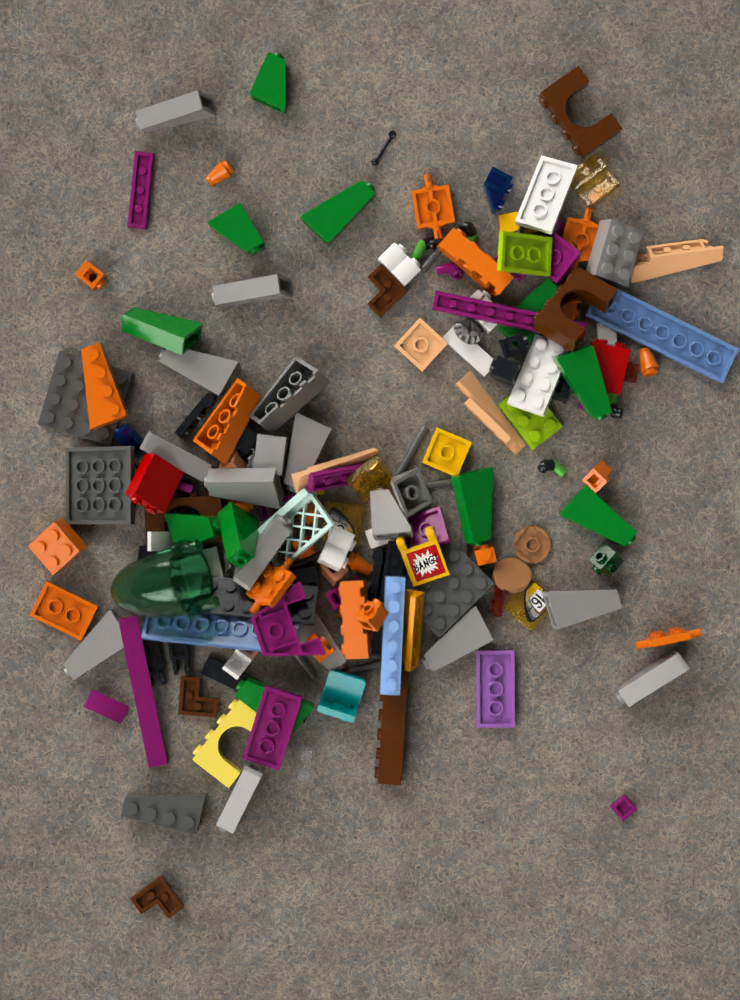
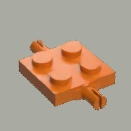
[411,174,455,240]
[562,208,599,272]
[245,557,296,615]
[635,627,702,650]

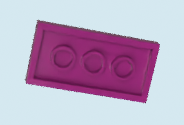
[243,685,303,771]

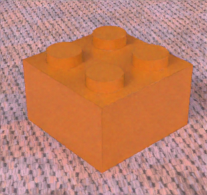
[28,518,88,575]

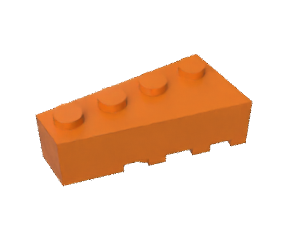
[436,227,514,298]
[81,343,130,430]
[192,378,262,465]
[339,580,370,659]

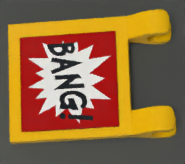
[396,526,450,587]

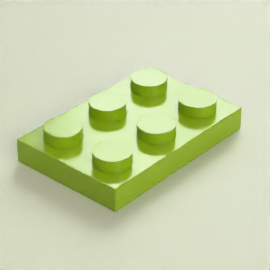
[497,231,553,277]
[498,395,563,450]

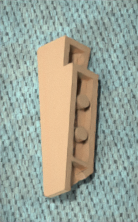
[630,239,724,283]
[455,371,526,455]
[291,448,379,493]

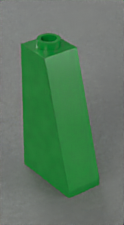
[300,180,376,246]
[496,278,559,354]
[121,307,203,355]
[552,345,612,420]
[450,467,493,546]
[558,485,637,546]
[217,502,258,569]
[235,677,315,737]

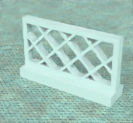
[257,488,335,566]

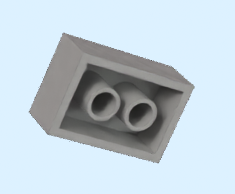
[586,219,644,288]

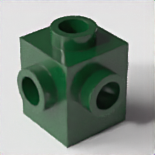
[589,543,624,578]

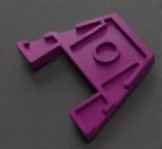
[251,581,325,656]

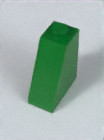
[249,52,287,114]
[207,203,265,255]
[164,513,222,551]

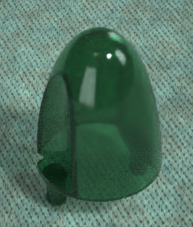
[110,540,220,618]

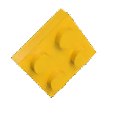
[422,428,472,476]

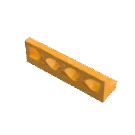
[401,589,425,672]

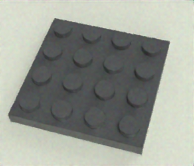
[38,351,134,446]
[66,446,135,524]
[402,539,495,638]

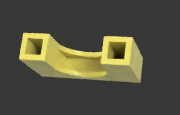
[192,699,256,788]

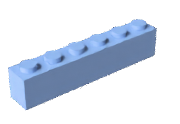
[380,576,405,695]

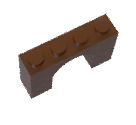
[539,66,623,159]
[533,267,618,353]
[144,492,223,544]

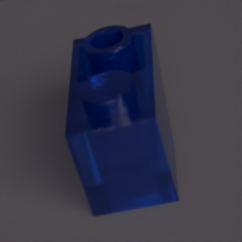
[483,167,514,215]
[113,423,144,454]

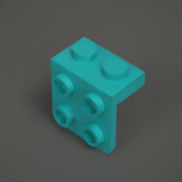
[317,669,366,723]

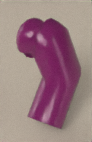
[435,262,463,280]

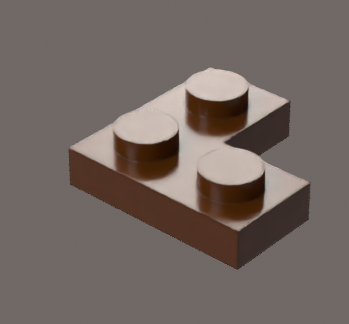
[367,264,408,318]
[178,675,219,717]
[130,875,185,919]

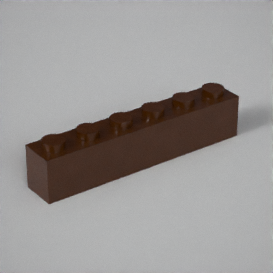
[374,667,409,785]

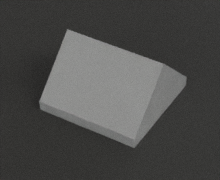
[253,434,291,477]
[390,467,433,518]

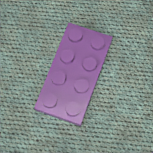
[476,650,515,728]

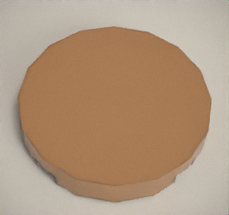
[513,526,551,564]
[493,558,531,593]

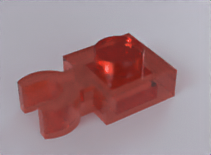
[490,584,503,617]

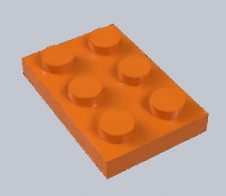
[30,581,99,641]

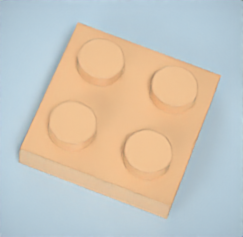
[394,318,448,372]

